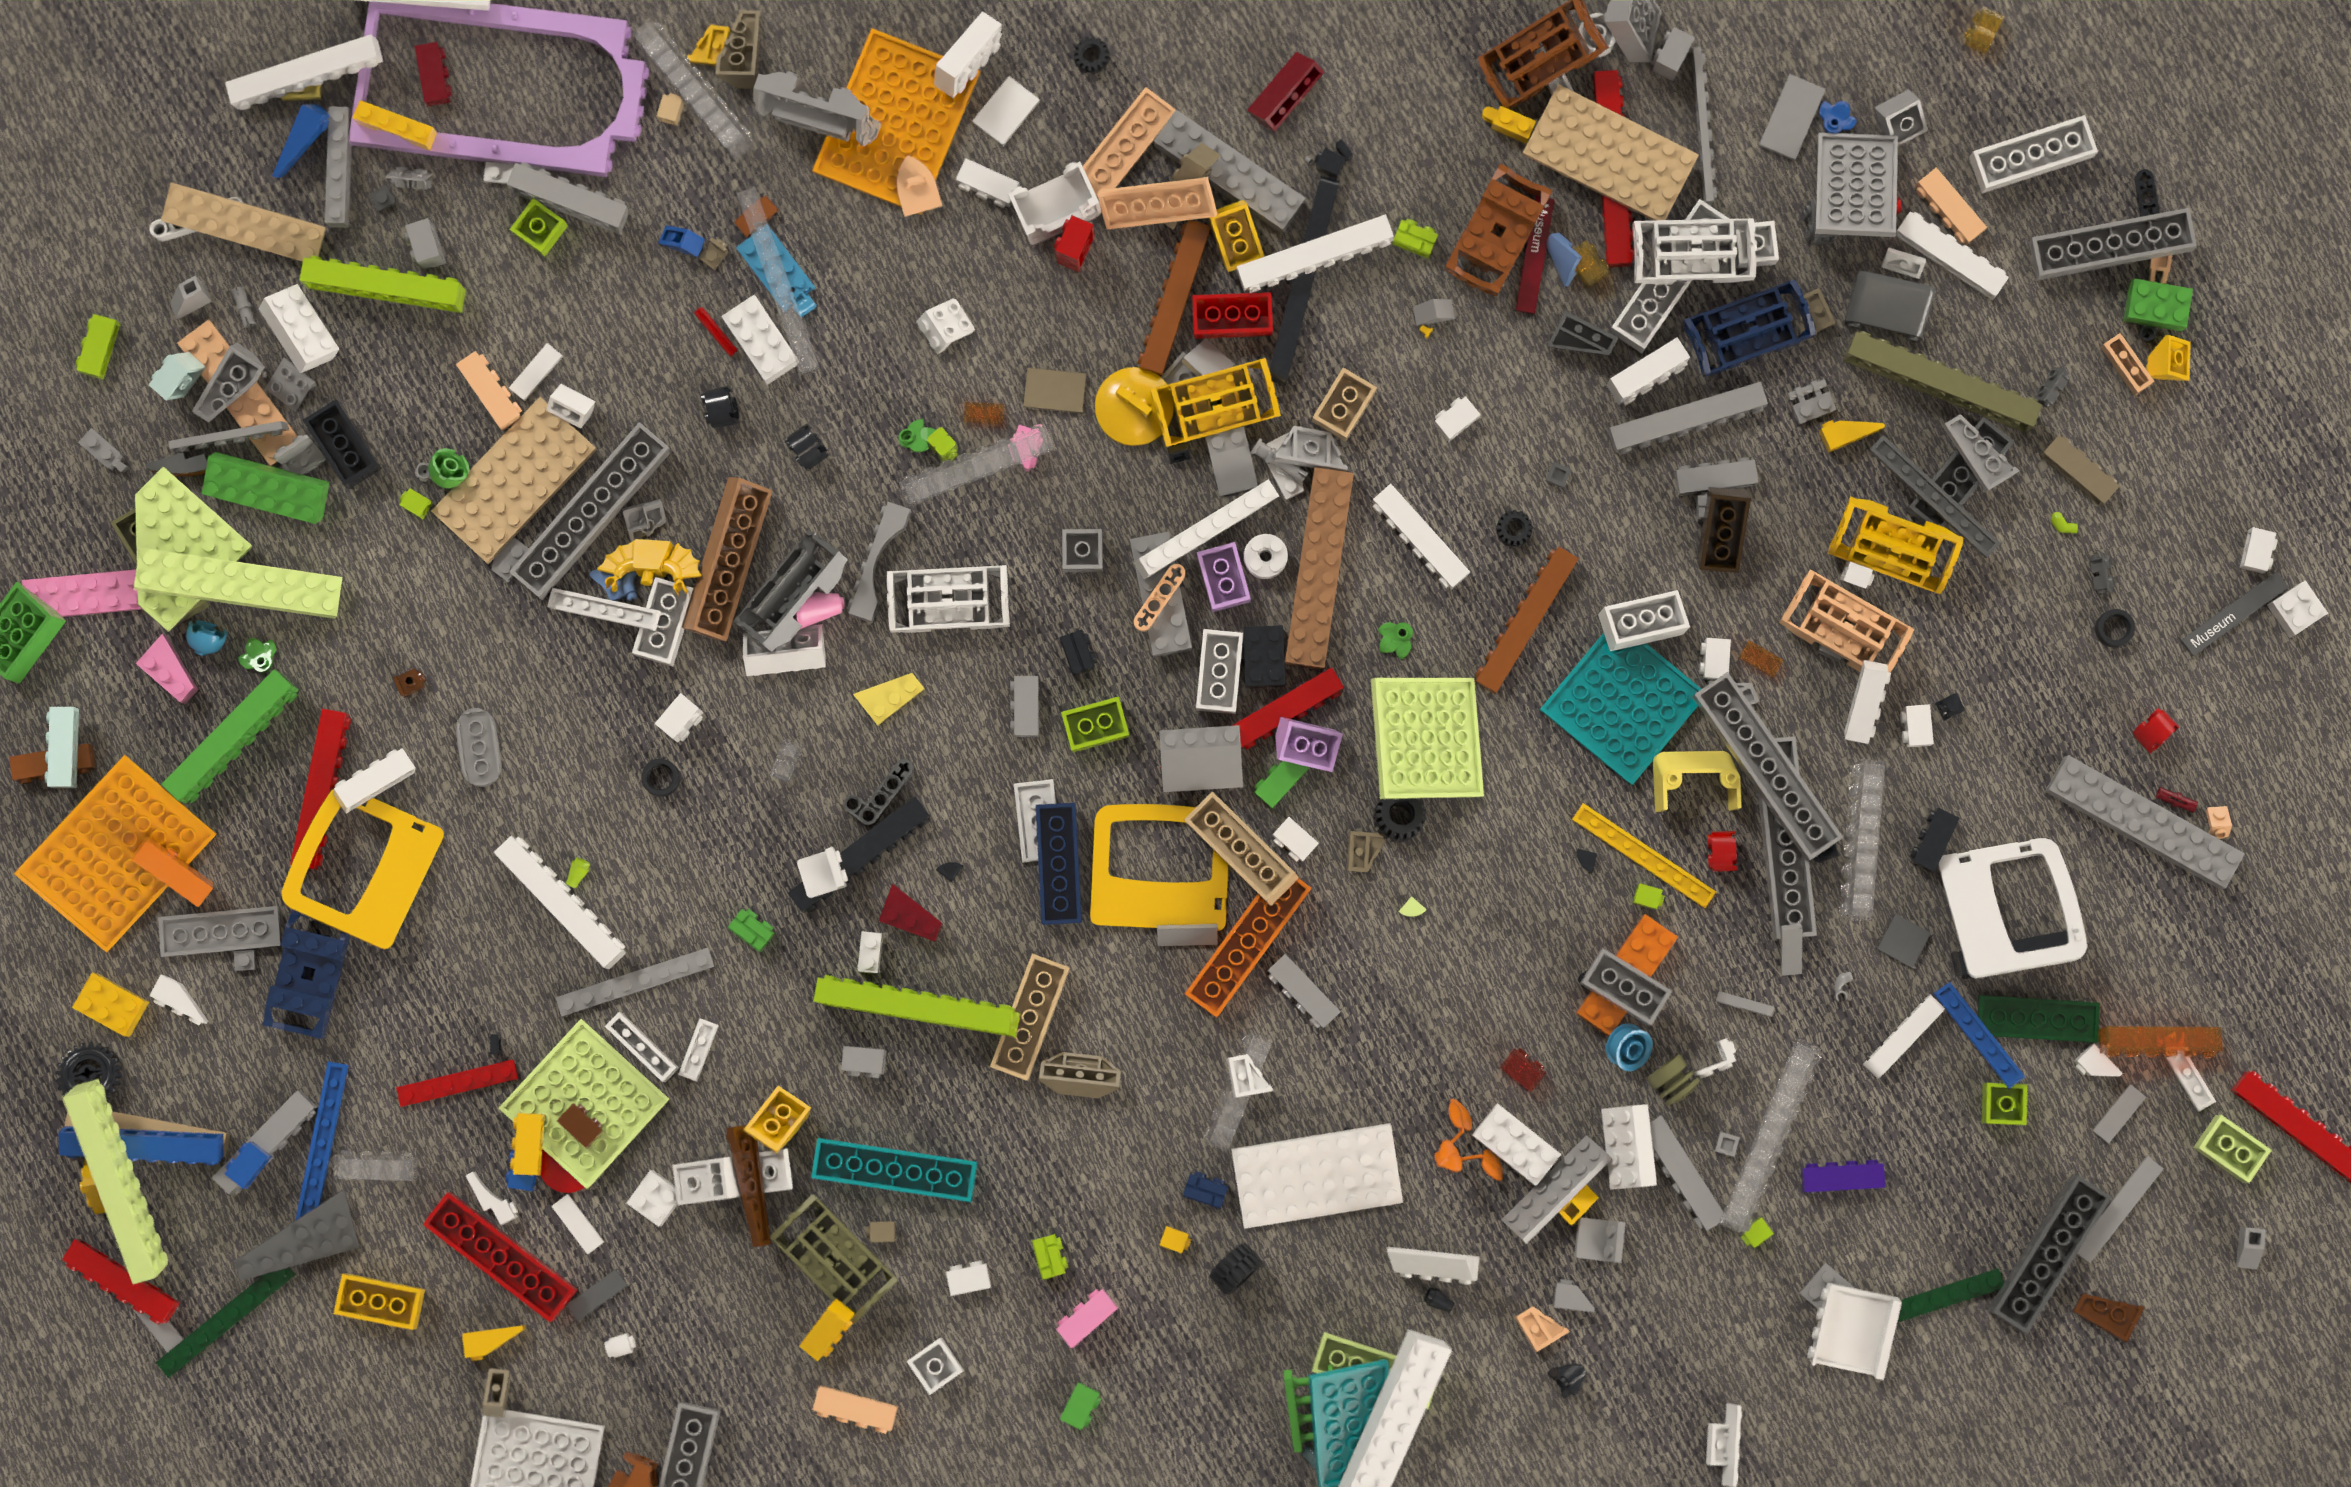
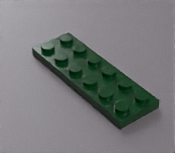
[1977,995,2100,1043]

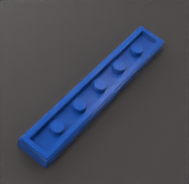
[1934,982,2025,1089]

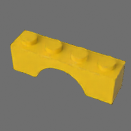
[352,100,437,151]

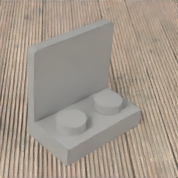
[1574,1217,1626,1263]

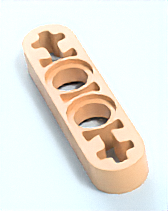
[1134,564,1185,632]

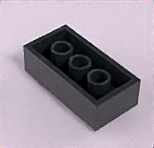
[303,399,382,489]

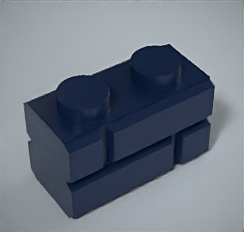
[1183,1171,1228,1209]

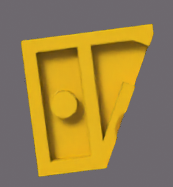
[686,25,731,66]

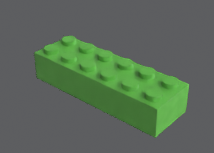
[202,452,330,524]

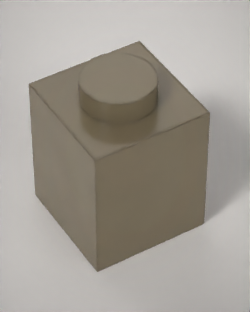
[866,1221,896,1242]

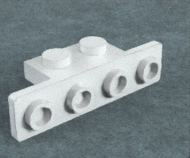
[1706,1404,1742,1487]

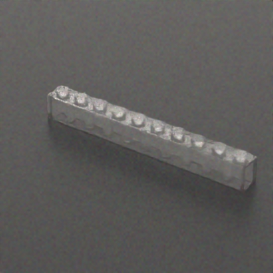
[1719,1039,1822,1234]

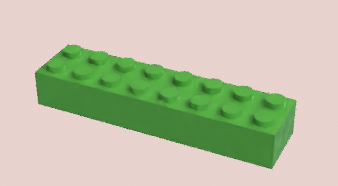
[161,669,299,804]

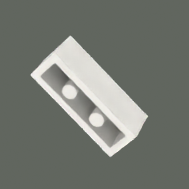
[956,158,1020,208]

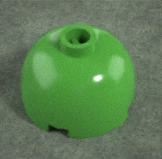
[428,448,470,489]

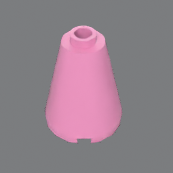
[793,592,845,630]

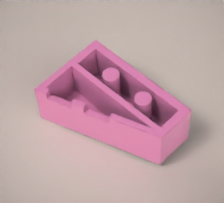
[136,634,199,705]

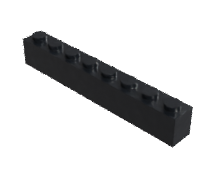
[788,797,931,913]

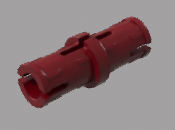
[2155,786,2198,813]

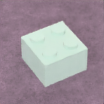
[149,352,206,400]

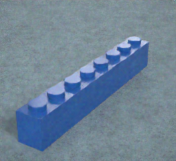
[59,1126,224,1165]

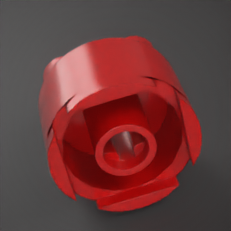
[2132,708,2180,754]
[1707,831,1737,872]

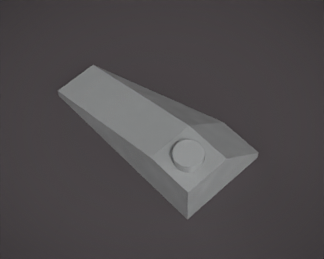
[192,343,265,422]

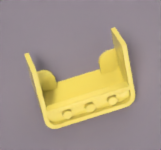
[1653,751,1742,812]

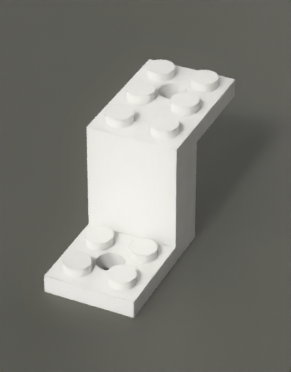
[673,1149,793,1205]

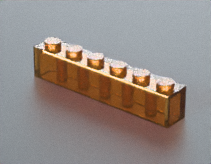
[2098,1026,2223,1058]

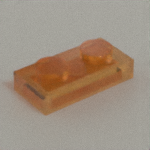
[964,402,1004,424]
[1739,640,1783,678]

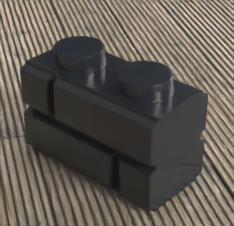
[1059,630,1098,676]

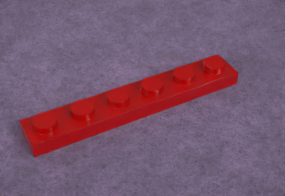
[396,1059,519,1107]

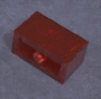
[1498,1048,1546,1092]

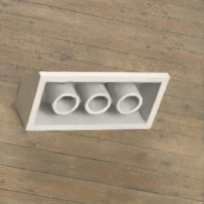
[743,624,826,676]

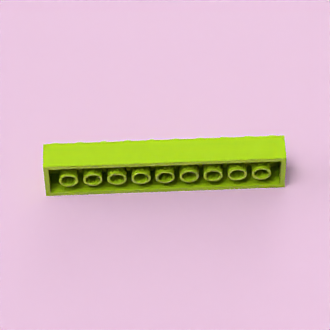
[814,975,1020,1038]

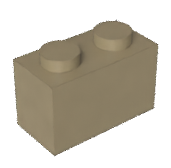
[483,1369,511,1418]

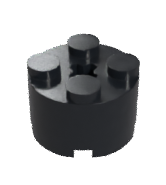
[701,385,740,429]
[784,423,830,470]

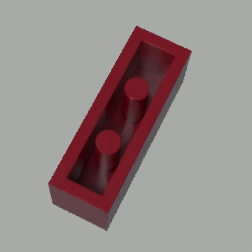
[414,41,453,107]

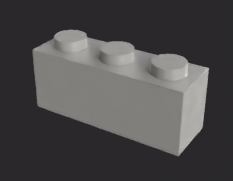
[1010,676,1039,737]

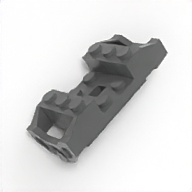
[733,530,848,652]

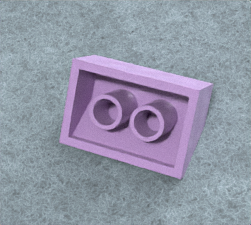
[1275,717,1343,772]

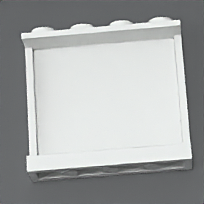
[1808,1283,1902,1380]

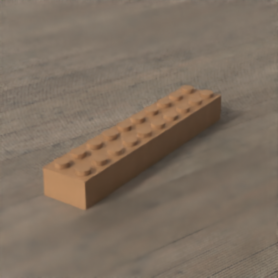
[1285,467,1354,670]

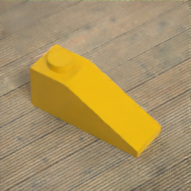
[1819,420,1885,453]
[462,1325,526,1361]

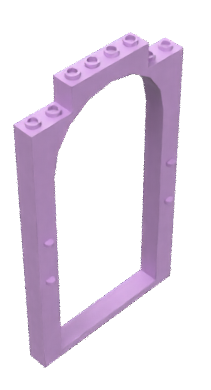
[348,1,649,177]

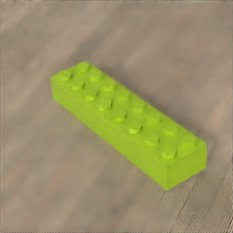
[299,256,466,313]

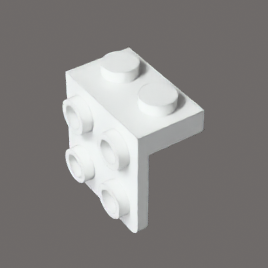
[916,299,975,354]
[797,847,848,898]
[1694,1038,1736,1078]

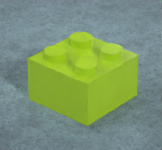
[510,198,568,257]
[1982,1083,2028,1125]

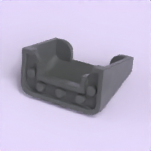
[1844,271,1936,343]

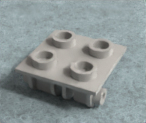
[385,167,433,190]
[265,357,317,412]

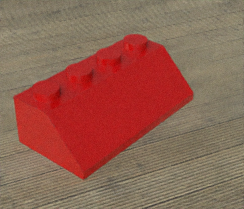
[1192,292,1273,339]

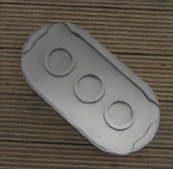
[456,708,502,787]

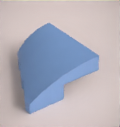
[1546,233,1582,287]

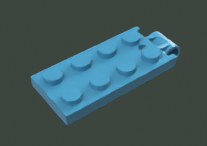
[736,224,817,318]

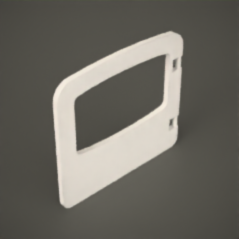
[1938,838,2087,978]

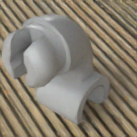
[1834,972,1853,1002]

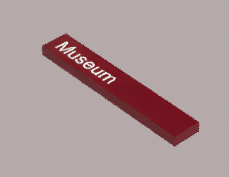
[1515,196,1555,315]

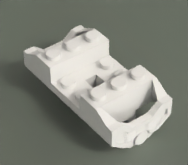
[1633,218,1757,284]
[887,565,1010,633]

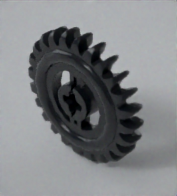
[55,1042,122,1099]

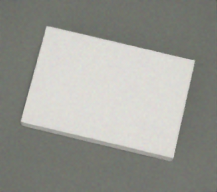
[972,76,1040,146]

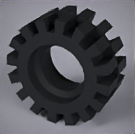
[1074,36,1109,74]
[1496,510,1533,547]

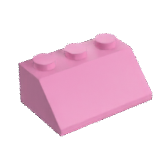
[1056,1289,1118,1349]

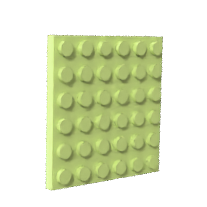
[1371,678,1484,799]
[499,1019,670,1189]

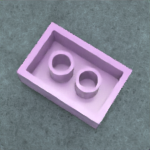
[1197,542,1251,613]

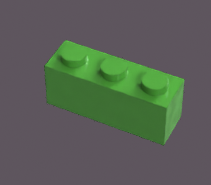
[1254,761,1310,809]

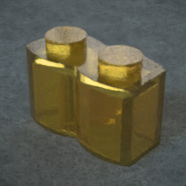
[1963,6,2005,54]

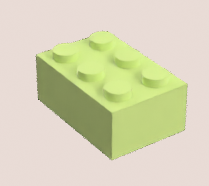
[2193,1115,2271,1183]

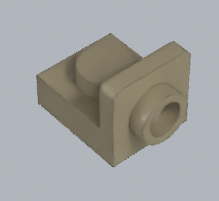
[698,237,729,270]

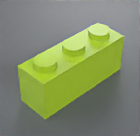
[75,314,120,379]

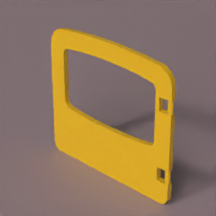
[282,789,444,949]
[1090,804,1228,931]

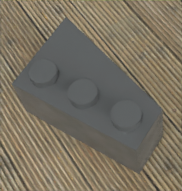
[1547,311,1618,356]

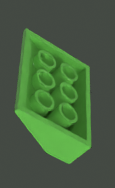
[0,582,66,684]

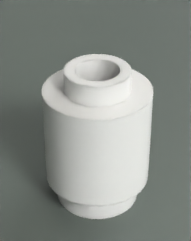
[605,1333,636,1358]

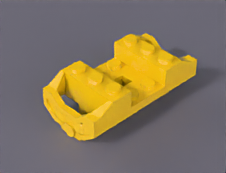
[1150,358,1281,447]
[1828,496,1963,594]

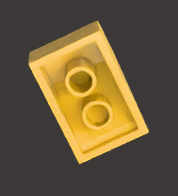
[744,1086,811,1153]

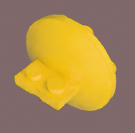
[1095,367,1174,446]

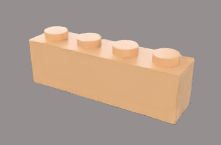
[1915,168,1987,246]
[456,351,522,431]
[813,1385,898,1433]

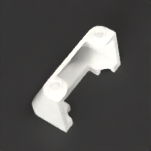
[1008,162,1102,245]

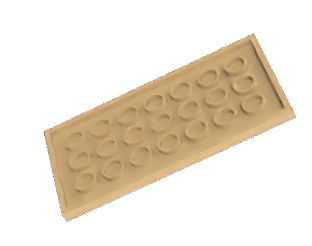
[1522,84,1699,221]
[431,397,597,564]

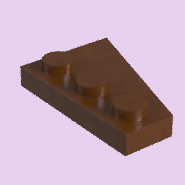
[2072,1294,2145,1343]

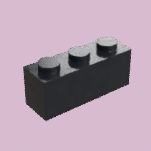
[1909,807,1960,873]

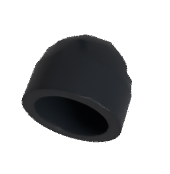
[2140,326,2156,343]

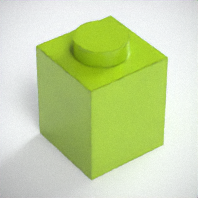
[399,488,433,519]
[1632,883,1664,910]
[1740,1217,1774,1248]

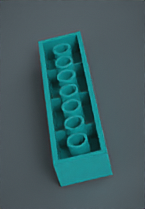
[811,1138,978,1202]

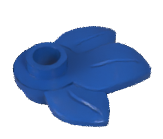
[1819,101,1857,134]

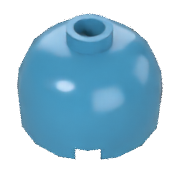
[186,620,228,656]

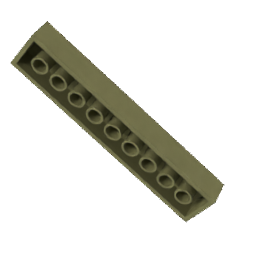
[1842,331,2042,433]

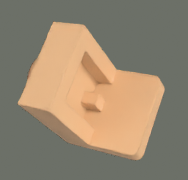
[2206,806,2232,839]

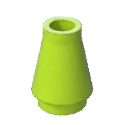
[566,857,590,888]

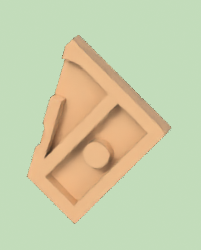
[1515,1307,1569,1352]

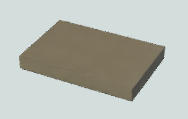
[1023,368,1086,413]

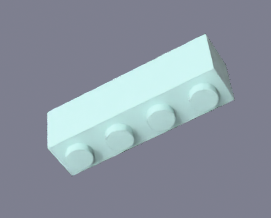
[45,707,79,788]

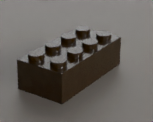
[1697,487,1751,573]

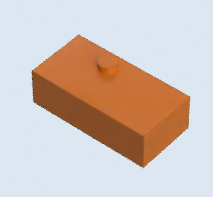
[132,835,213,907]

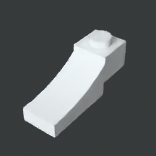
[465,1172,518,1225]

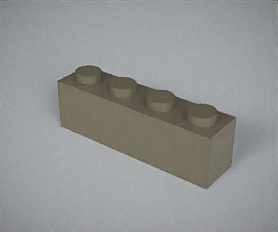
[2040,435,2120,507]

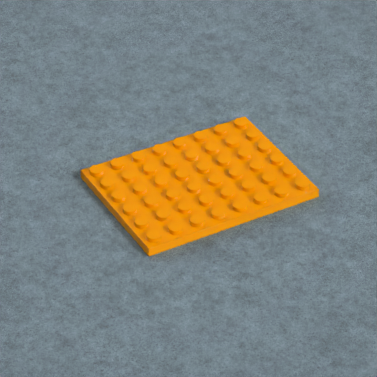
[812,28,981,215]
[14,754,216,952]

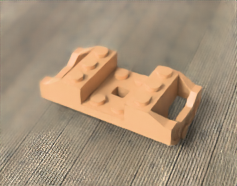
[1779,569,1914,673]

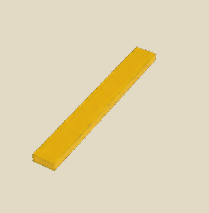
[1572,803,1716,908]

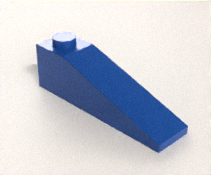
[272,104,330,178]

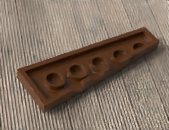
[726,1125,771,1247]

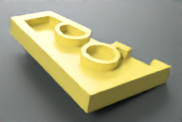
[853,673,924,725]

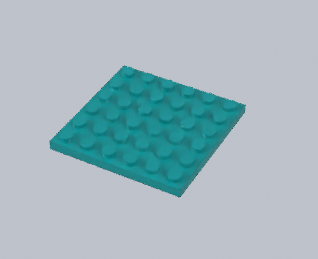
[1540,633,1701,786]

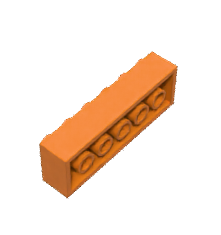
[1575,914,1678,1037]

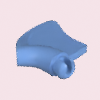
[589,569,638,602]

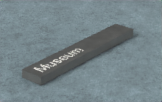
[2180,571,2288,656]

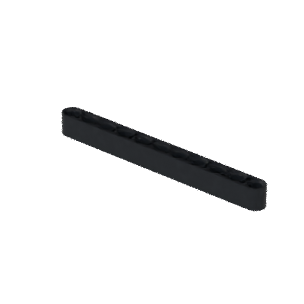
[1269,176,1340,385]

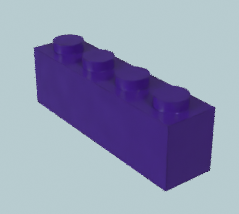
[1800,1159,1886,1192]

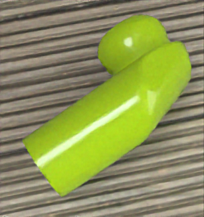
[2051,512,2078,533]

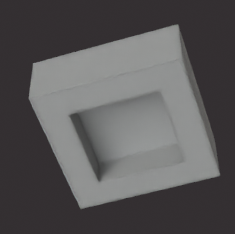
[234,950,256,971]
[1714,1132,1740,1157]

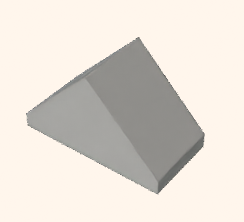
[1413,299,1455,326]

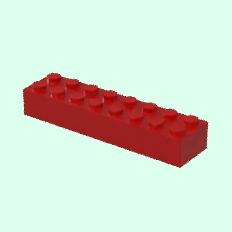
[422,1192,578,1322]

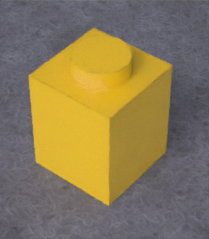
[1160,1226,1191,1253]

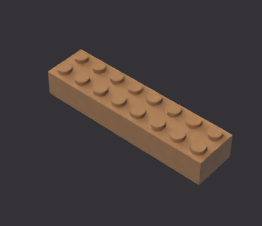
[682,477,773,641]

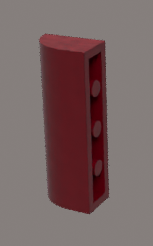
[1247,51,1325,132]

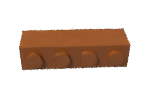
[9,743,96,784]

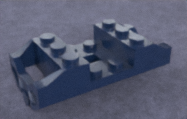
[1682,279,1816,378]
[262,909,350,1039]

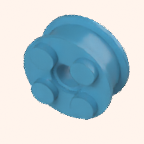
[1605,1023,1652,1071]

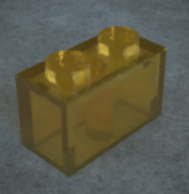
[1573,240,1609,289]

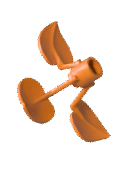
[1434,1099,1503,1181]

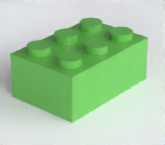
[2123,279,2193,332]

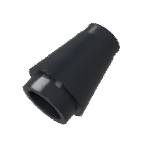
[1423,1287,1455,1313]

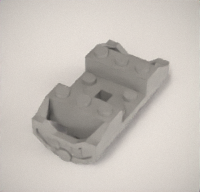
[753,71,881,146]

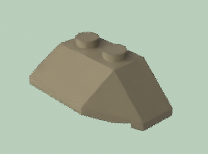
[1039,1052,1121,1098]

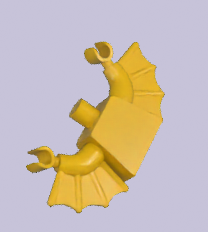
[597,539,702,596]

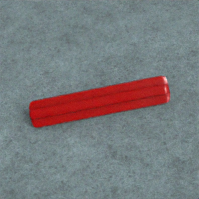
[694,307,738,357]

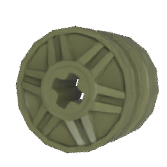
[1646,1054,1700,1106]

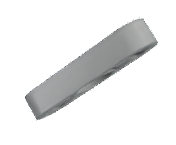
[1716,992,1775,1017]

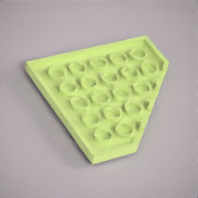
[135,467,252,632]

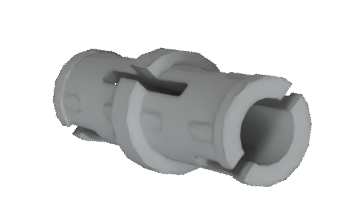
[232,287,256,328]

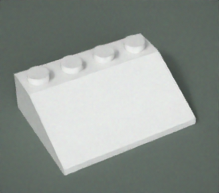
[1387,1247,1479,1285]

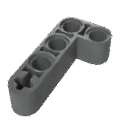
[843,759,914,826]

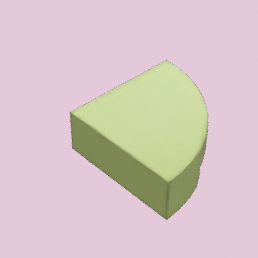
[1399,897,1427,917]

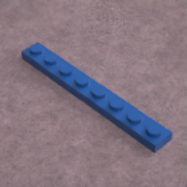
[295,1061,349,1220]

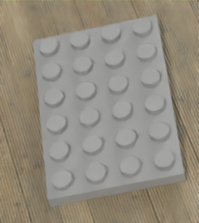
[1815,133,1898,237]

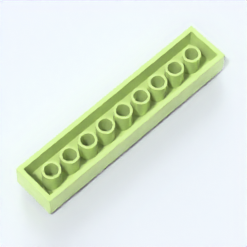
[133,548,342,619]
[63,1079,168,1284]

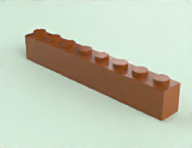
[1137,220,1211,377]
[1474,546,1579,694]

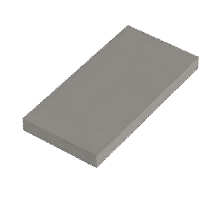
[1759,74,1826,161]

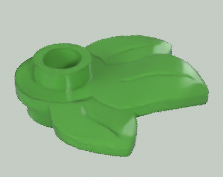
[898,419,936,452]
[1378,622,1413,659]
[238,638,276,673]

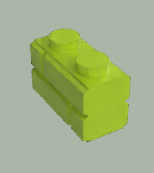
[1392,219,1438,259]
[927,427,958,462]
[1032,1234,1068,1280]

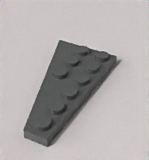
[235,1189,359,1281]

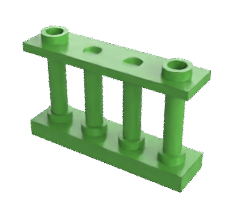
[1284,1365,1333,1453]

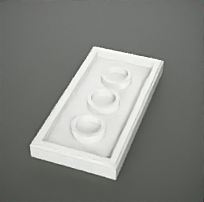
[1014,779,1056,863]

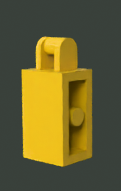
[1482,106,1536,144]

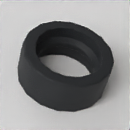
[2095,609,2135,648]
[641,758,680,797]

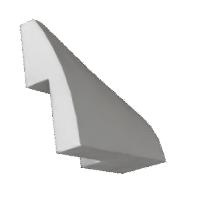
[622,499,667,542]

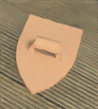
[897,155,942,217]

